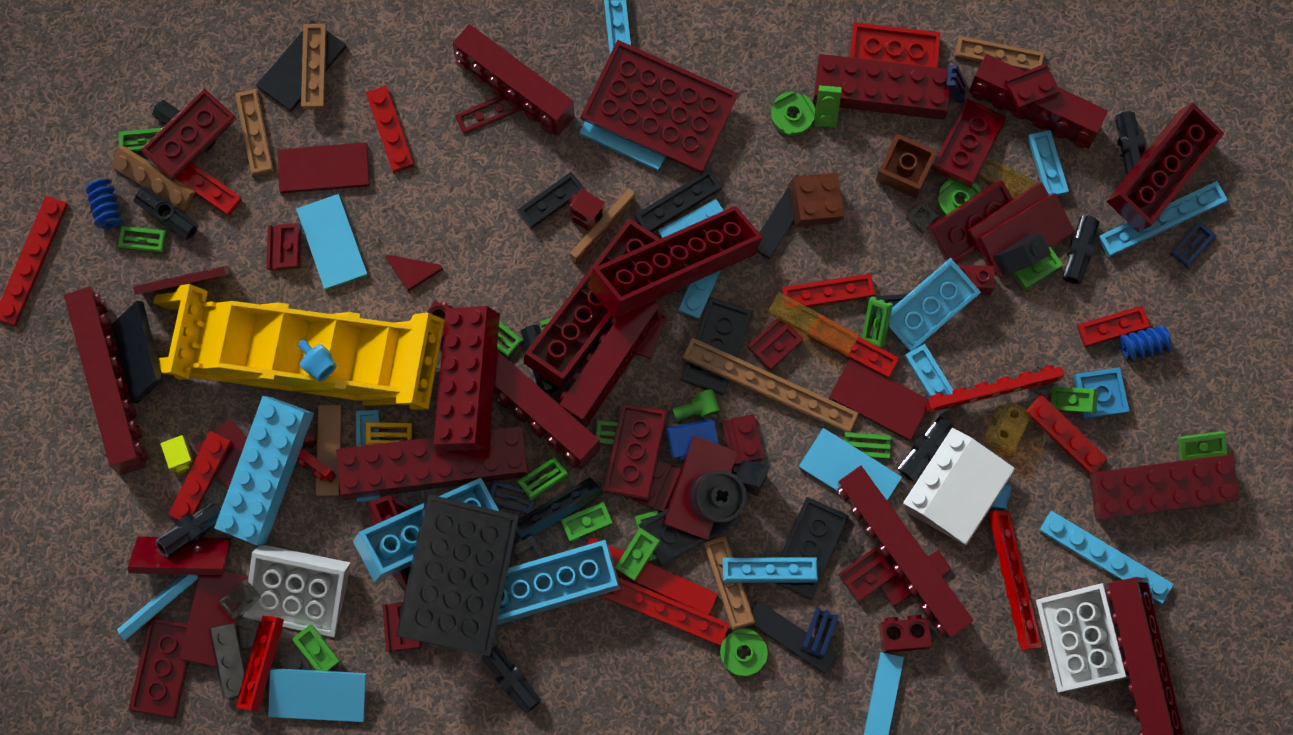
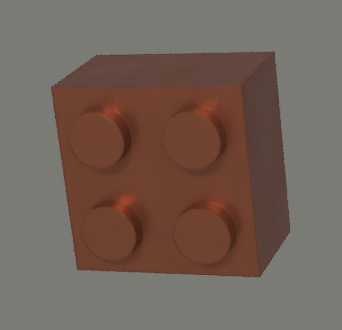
[876,133,938,198]
[788,173,844,227]

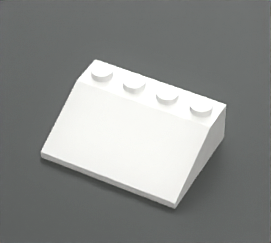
[903,428,1015,545]
[243,545,351,637]
[1036,583,1130,692]

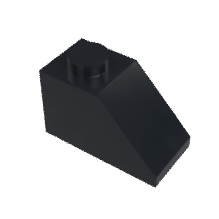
[994,233,1052,276]
[732,460,770,496]

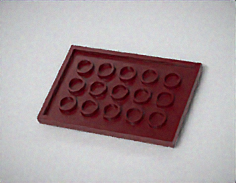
[580,40,739,174]

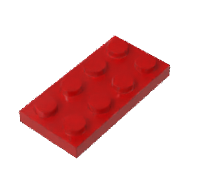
[849,22,941,68]

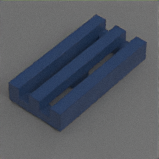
[947,65,967,103]
[1170,221,1217,268]
[490,480,537,514]
[801,607,839,658]

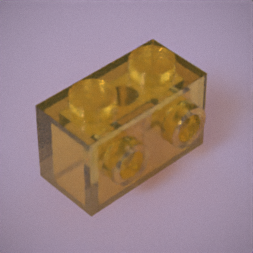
[984,400,1030,457]

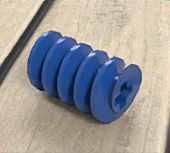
[85,179,124,229]
[1119,326,1171,362]

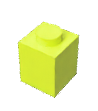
[160,435,194,474]

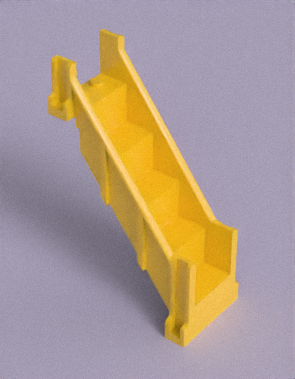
[153,284,445,410]

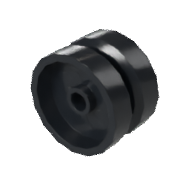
[689,471,746,522]

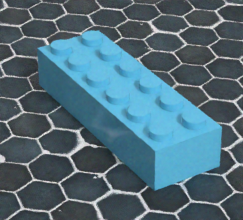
[214,396,314,545]
[353,478,499,583]
[496,540,621,625]

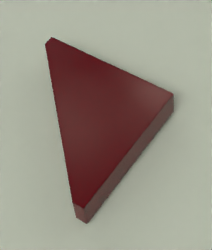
[385,255,443,291]

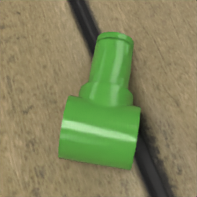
[673,389,721,422]

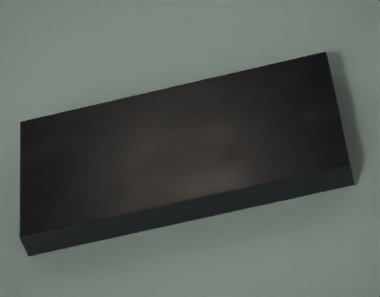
[256,20,347,112]
[681,297,753,396]
[112,301,163,403]
[774,497,849,600]
[638,509,742,566]

